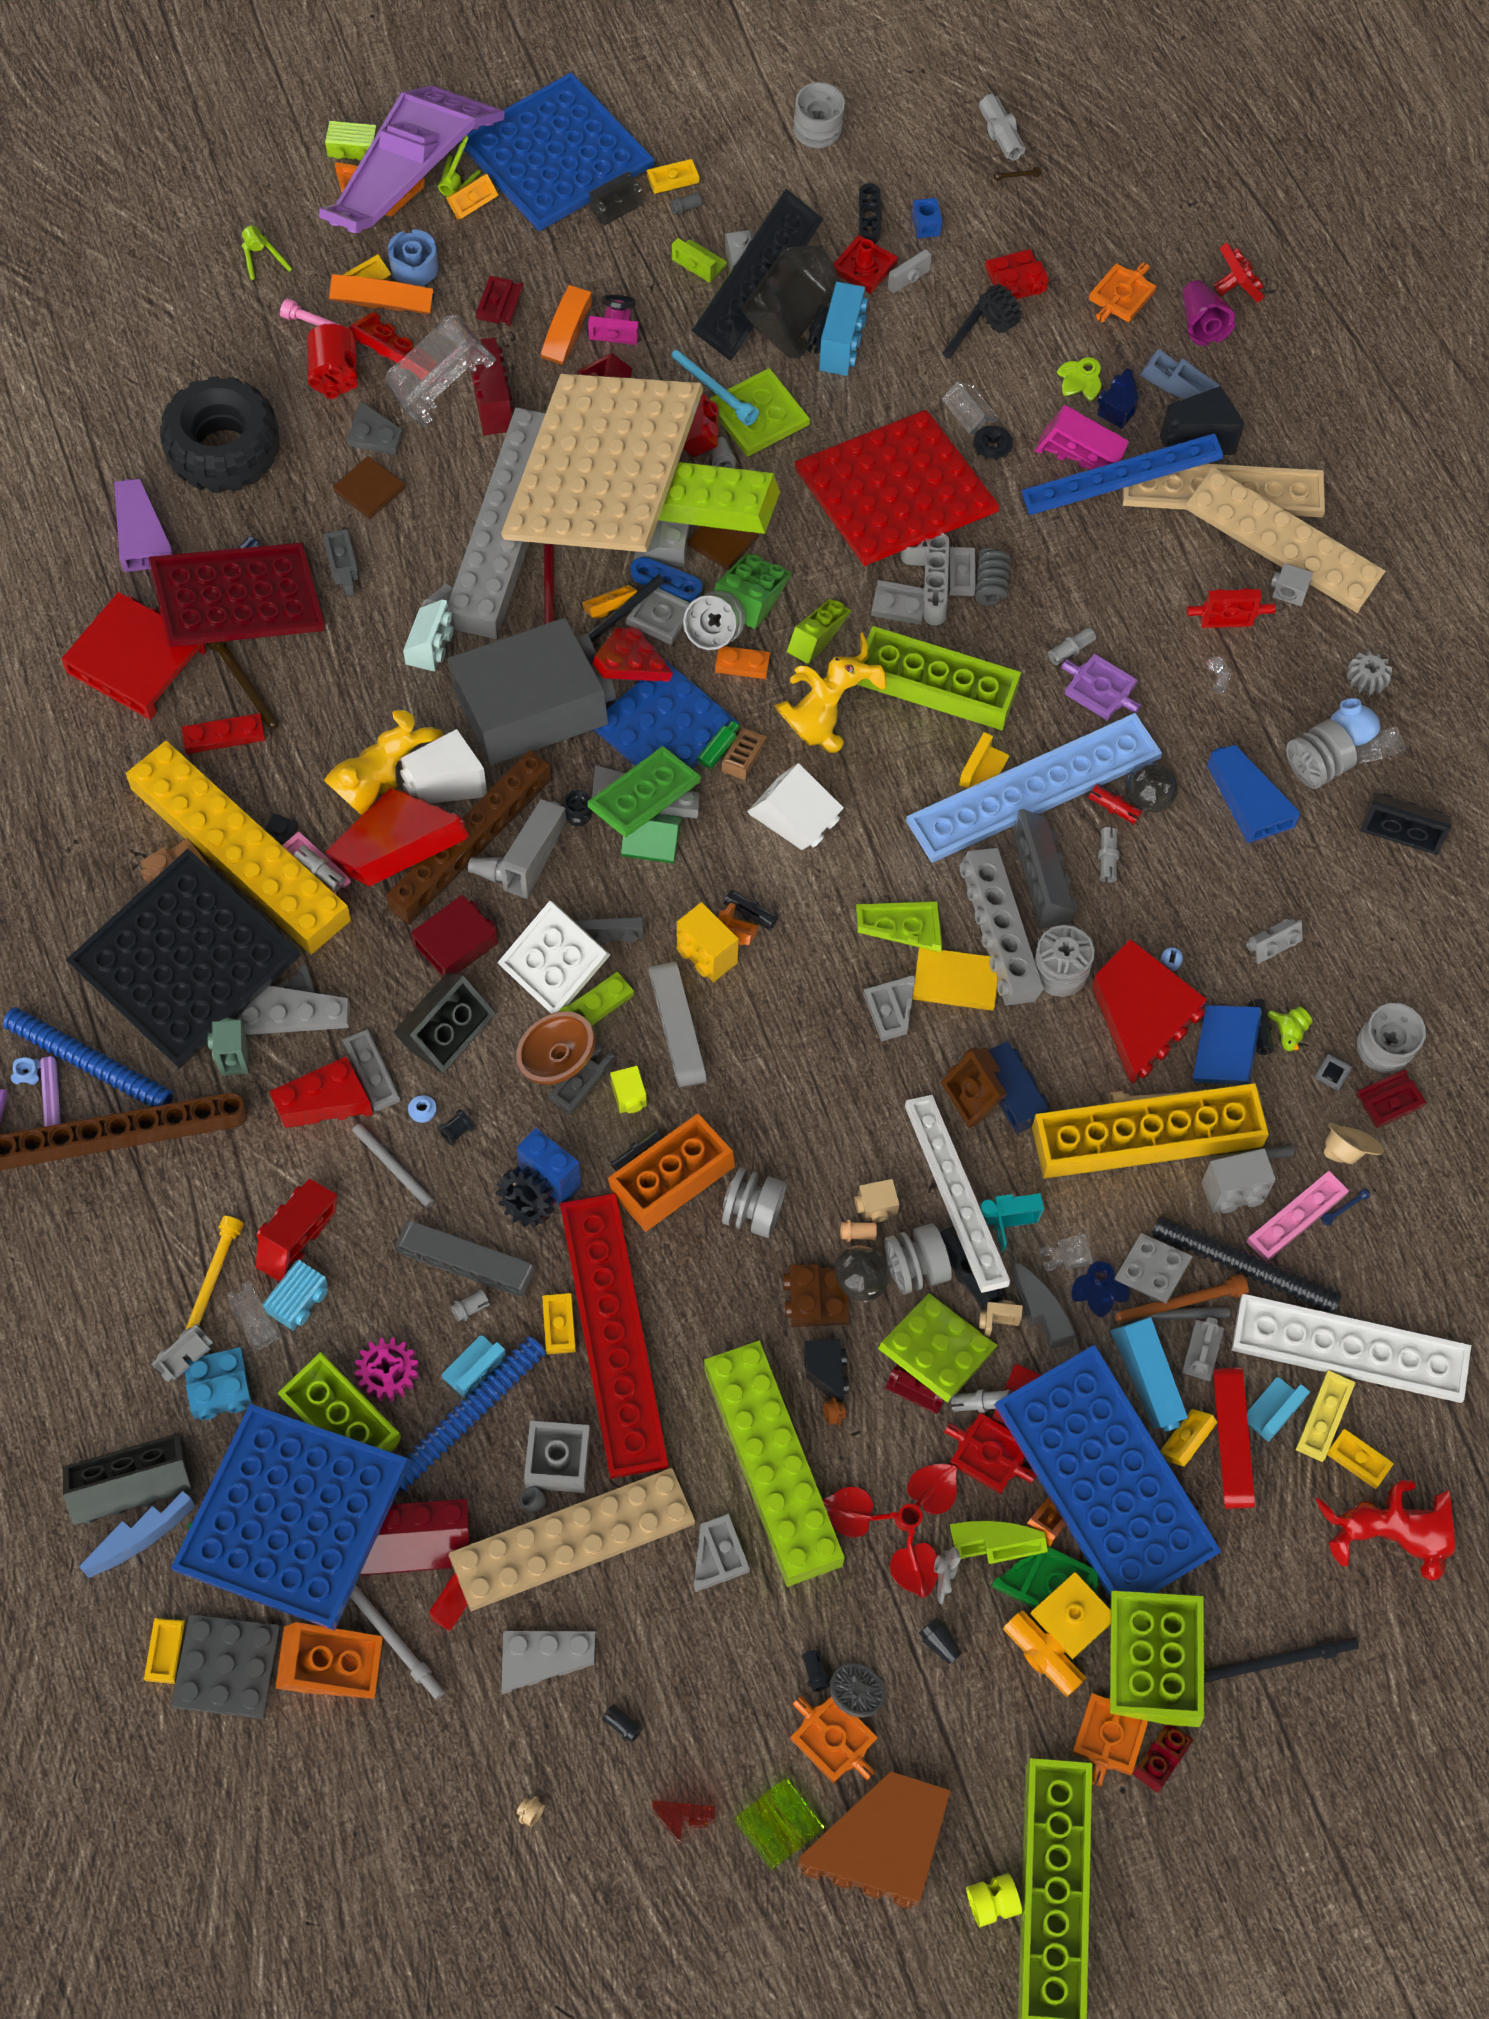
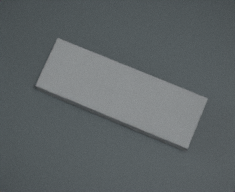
[342,1029,401,1112]

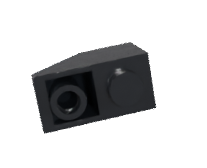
[804,1339,849,1402]

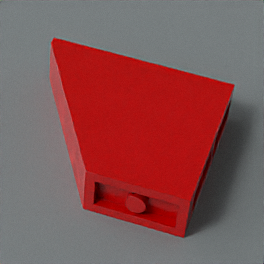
[325,787,469,886]
[1092,939,1207,1084]

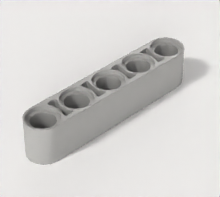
[649,961,706,1088]

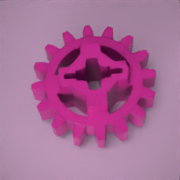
[354,1338,419,1402]

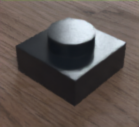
[264,813,299,845]

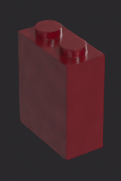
[411,895,498,977]

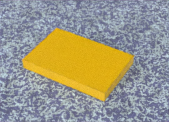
[912,947,998,1011]

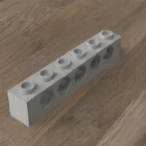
[960,848,1043,1006]

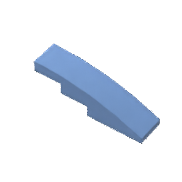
[79,1491,196,1578]

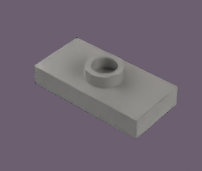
[888,249,932,294]

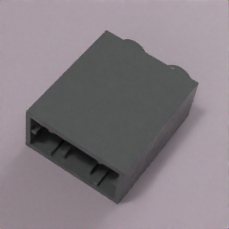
[447,618,616,766]

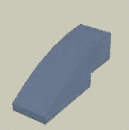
[1139,349,1222,399]

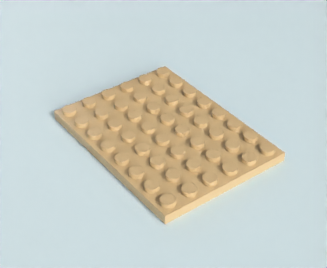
[501,374,703,552]

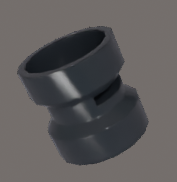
[564,790,591,826]

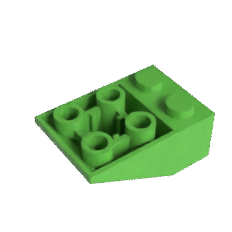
[714,553,792,629]

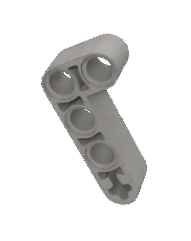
[900,533,949,625]

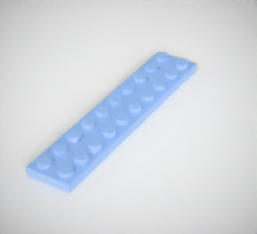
[906,713,1162,863]

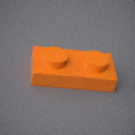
[715,646,770,679]

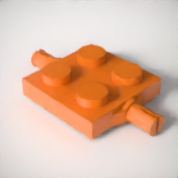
[1089,262,1157,323]
[1072,1693,1148,1787]
[790,1695,878,1784]

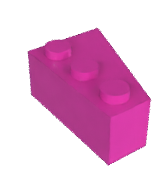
[1034,405,1129,470]

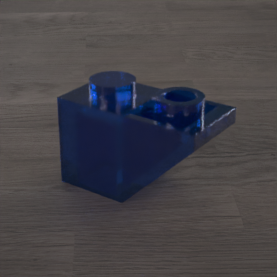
[1097,368,1139,429]

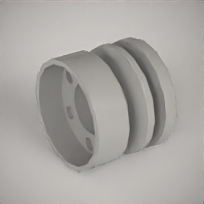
[793,82,845,148]
[683,590,746,650]
[1286,719,1357,789]
[1034,925,1095,997]
[1357,1003,1426,1073]
[722,1167,787,1238]
[884,1223,952,1295]

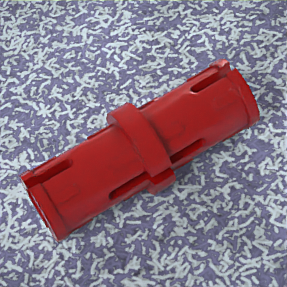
[1088,784,1142,825]

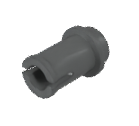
[670,191,702,215]

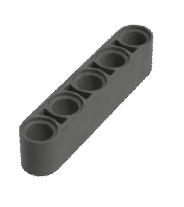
[394,1221,536,1297]

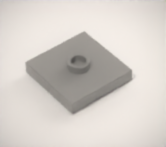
[626,588,690,645]

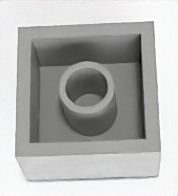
[1201,1148,1276,1214]
[524,1421,591,1493]

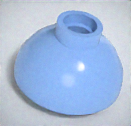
[1330,698,1381,746]

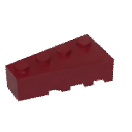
[466,337,514,436]

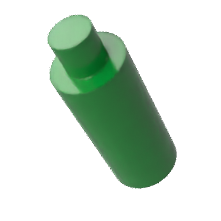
[697,721,740,770]

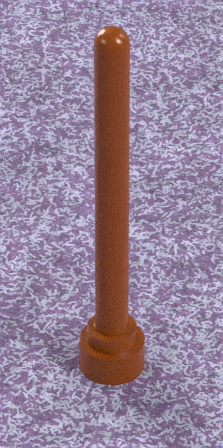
[1115,1274,1249,1323]

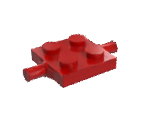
[1186,588,1275,628]
[944,1413,1036,1495]

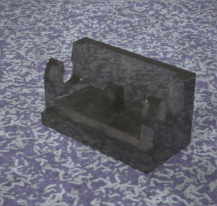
[589,171,644,226]

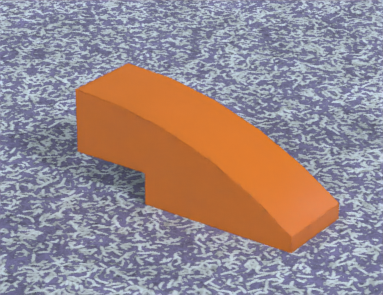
[541,285,592,365]

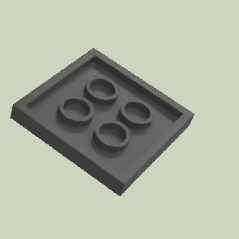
[171,1614,281,1719]

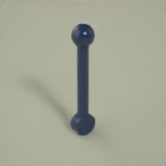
[1321,1188,1370,1226]

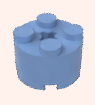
[388,229,439,287]

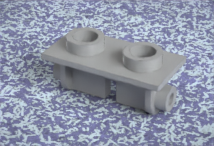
[1246,919,1303,964]
[1182,1317,1224,1382]
[151,1324,213,1383]

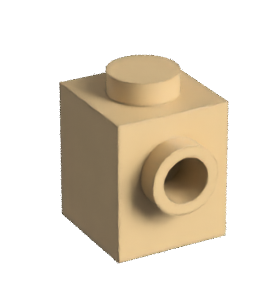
[854,1179,899,1223]

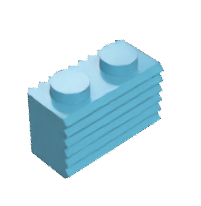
[262,1259,328,1331]

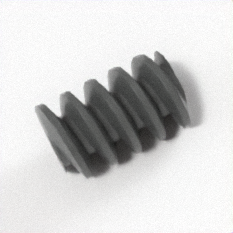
[975,548,1011,606]

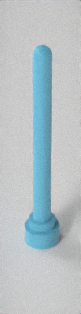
[672,350,759,426]

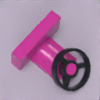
[588,295,639,345]

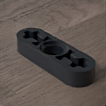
[858,183,881,244]

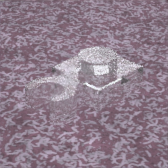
[1040,1234,1093,1271]

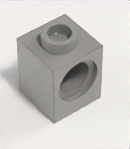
[1271,563,1313,607]

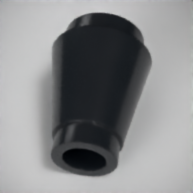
[919,1617,962,1665]

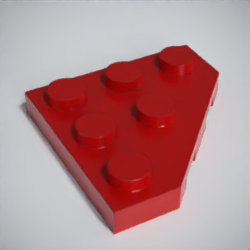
[592,627,673,681]

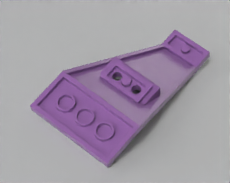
[319,85,505,233]

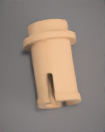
[840,1220,877,1242]

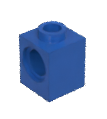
[911,198,942,239]

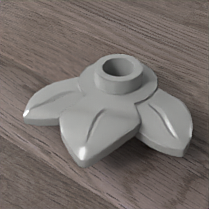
[934,1547,961,1604]

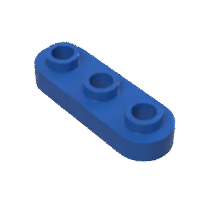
[631,557,702,603]

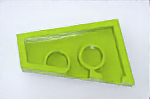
[856,902,942,952]

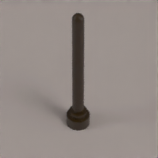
[206,641,278,729]

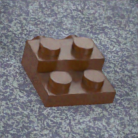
[941,1047,1007,1128]
[783,1264,850,1327]

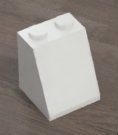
[400,729,487,804]
[747,763,844,850]

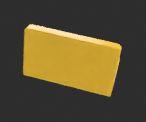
[959,732,1009,789]

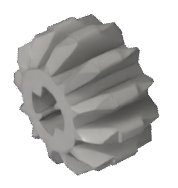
[1347,650,1392,696]

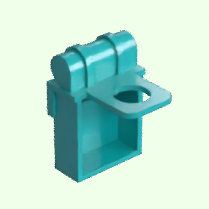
[979,1193,1044,1252]

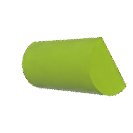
[277,1352,401,1453]

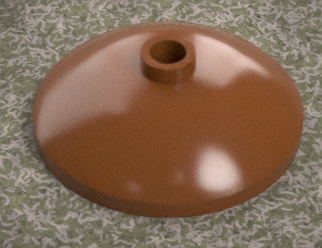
[516,1012,596,1085]

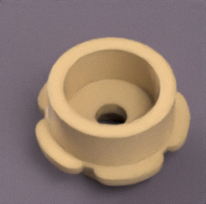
[517,1796,545,1827]

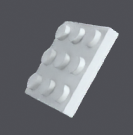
[498,901,610,1014]

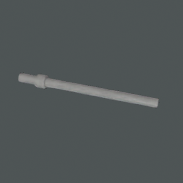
[350,1584,445,1700]

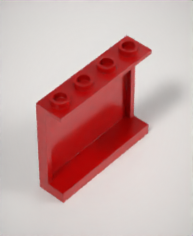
[61,592,206,720]

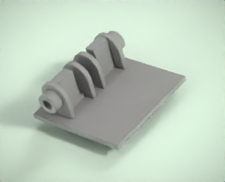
[1115,1233,1193,1303]

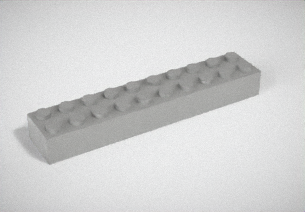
[448,407,545,639]

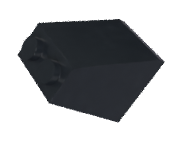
[1160,386,1245,455]

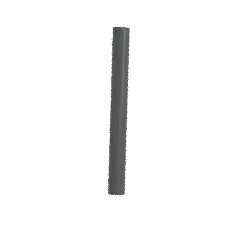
[1113,1306,1230,1321]

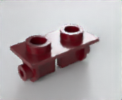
[885,1364,944,1414]

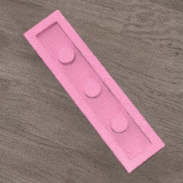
[1246,1171,1349,1262]

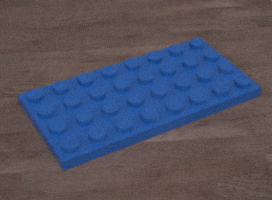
[994,1345,1221,1599]

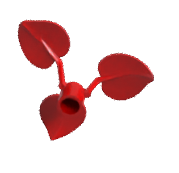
[822,1464,957,1598]

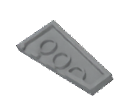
[592,765,699,818]
[238,986,350,1035]

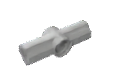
[979,94,1026,161]

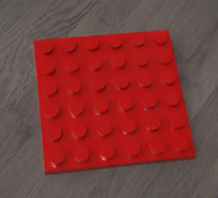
[794,409,999,566]

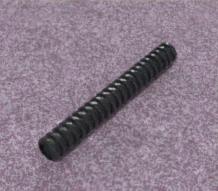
[1152,1213,1342,1314]

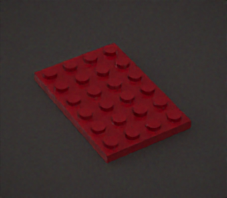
[149,543,325,647]

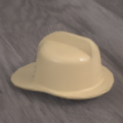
[1324,1123,1384,1164]

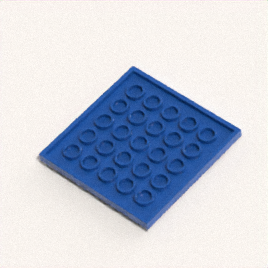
[458,72,654,231]
[171,1404,411,1631]

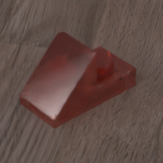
[652,1801,715,1846]

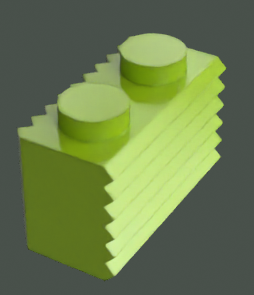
[325,121,378,161]

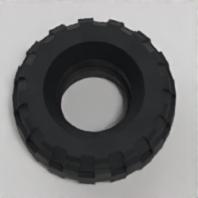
[160,376,280,493]

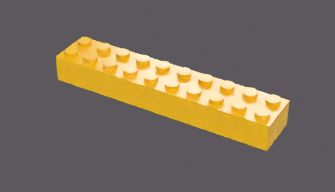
[126,741,351,955]

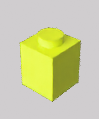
[610,1066,647,1113]

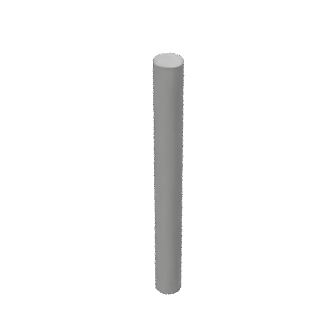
[352,1123,435,1208]

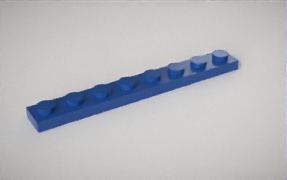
[1021,433,1223,515]

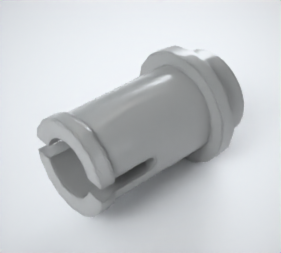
[450,1290,490,1322]

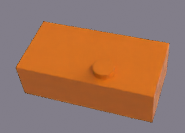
[608,1113,735,1232]

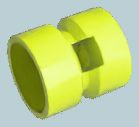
[966,1873,1022,1928]

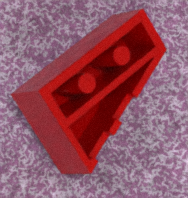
[269,1056,373,1128]
[256,1178,338,1282]

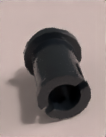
[802,1650,831,1692]
[602,1704,643,1743]

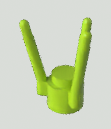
[438,135,481,197]
[242,226,292,280]

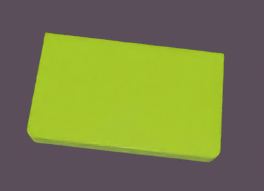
[672,238,727,283]

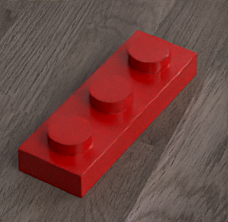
[182,713,265,754]

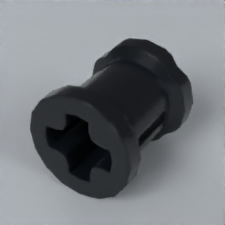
[437,1109,475,1146]

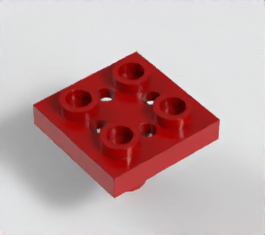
[831,235,898,294]
[1214,243,1265,303]

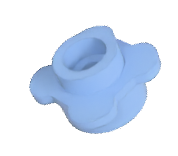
[11,1057,41,1085]

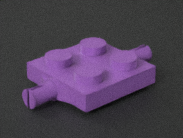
[1061,654,1141,721]

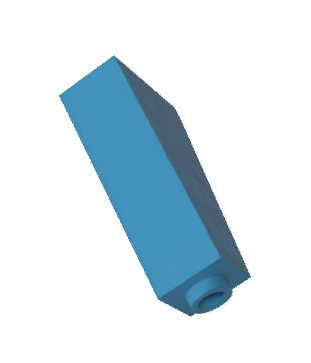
[1110,1317,1188,1432]

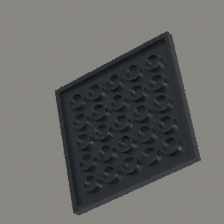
[66,848,301,1069]

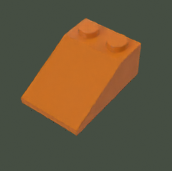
[275,1622,383,1699]

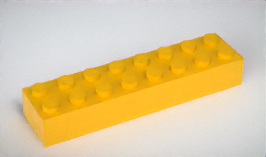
[1032,1083,1269,1179]

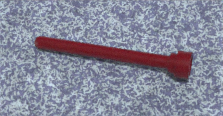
[544,543,555,625]

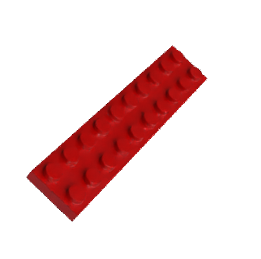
[560,1193,668,1479]

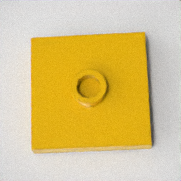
[1030,1572,1111,1660]

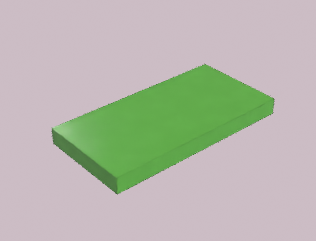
[587,746,701,838]

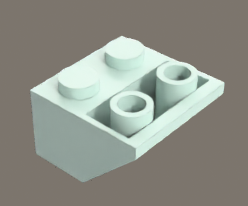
[403,600,454,672]

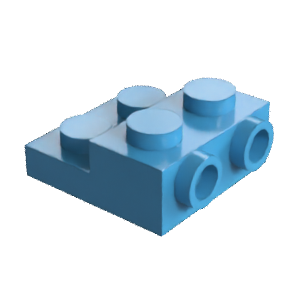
[185,1347,253,1420]

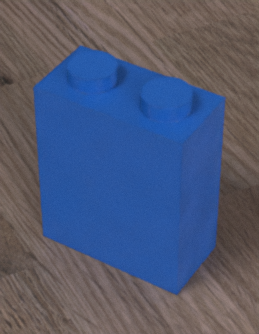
[517,1128,581,1205]

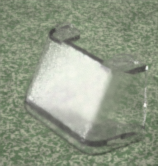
[385,314,497,427]

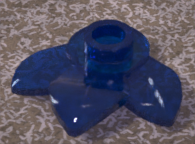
[1071,1261,1129,1318]

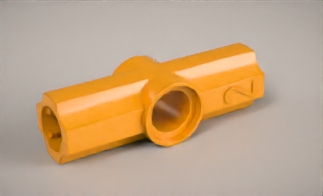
[1003,1610,1086,1697]

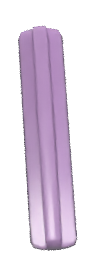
[40,1056,61,1127]

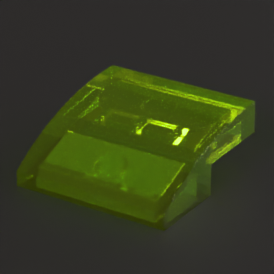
[734,1778,825,1871]

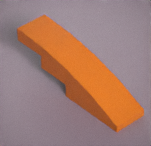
[329,274,433,315]

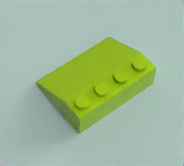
[1110,1591,1204,1727]

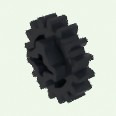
[496,1166,556,1227]

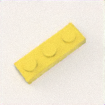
[1295,1370,1356,1462]

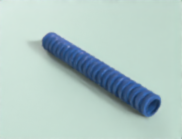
[3,1007,173,1107]
[398,1336,546,1493]

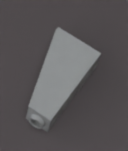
[500,799,567,899]

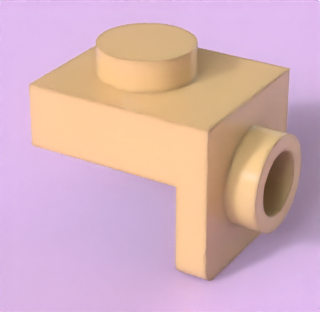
[979,1300,1023,1338]

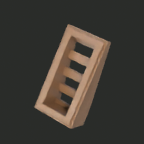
[722,728,767,781]

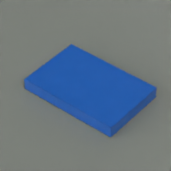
[1193,1005,1262,1085]

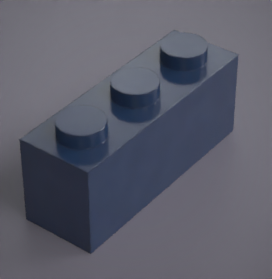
[988,1041,1050,1134]

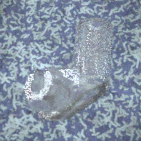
[1207,656,1231,694]

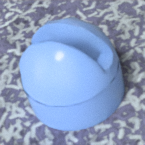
[1160,947,1183,971]

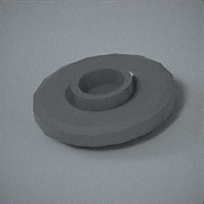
[830,1663,885,1718]

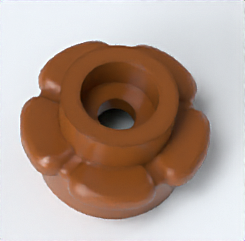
[823,1397,846,1426]

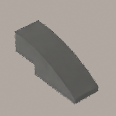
[1011,1263,1075,1350]

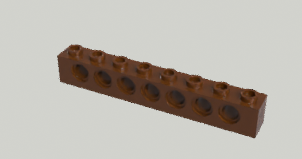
[386,750,551,925]

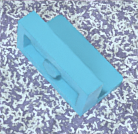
[442,1335,506,1400]
[1247,1377,1310,1442]

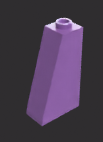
[114,479,173,572]

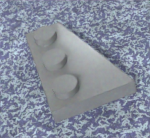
[501,1631,595,1695]

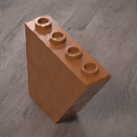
[797,1771,951,1909]

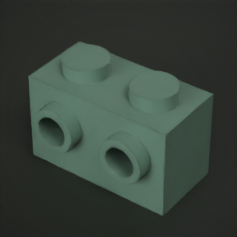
[208,1018,249,1076]

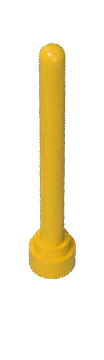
[185,1216,244,1330]

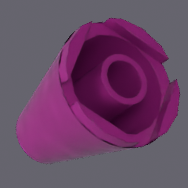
[1183,280,1235,346]

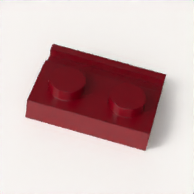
[476,276,524,326]
[1356,1069,1427,1129]

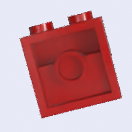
[985,249,1049,300]

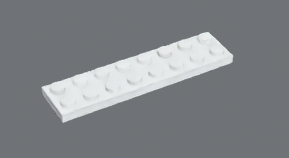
[1231,1294,1471,1403]

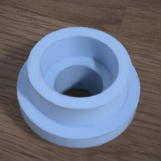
[408,1095,437,1123]

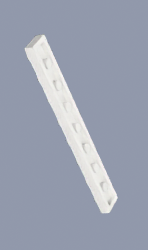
[905,1095,1010,1293]

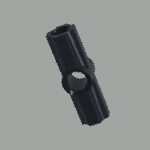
[940,1227,1004,1310]

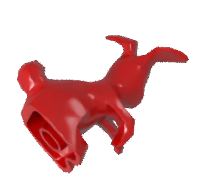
[1315,1480,1455,1581]

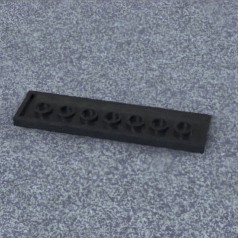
[691,189,823,361]

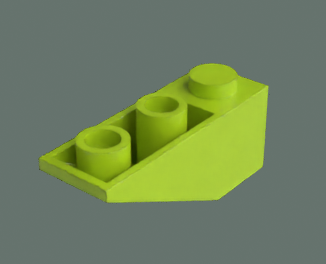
[787,599,852,664]

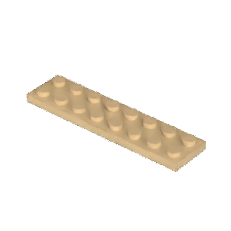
[1122,459,1325,518]
[1185,467,1385,613]
[449,1468,695,1612]

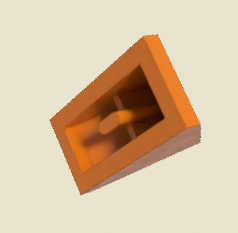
[1027,1497,1066,1547]

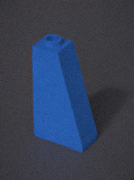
[1207,745,1300,844]

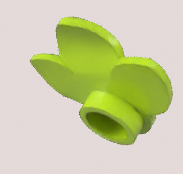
[1057,357,1102,402]

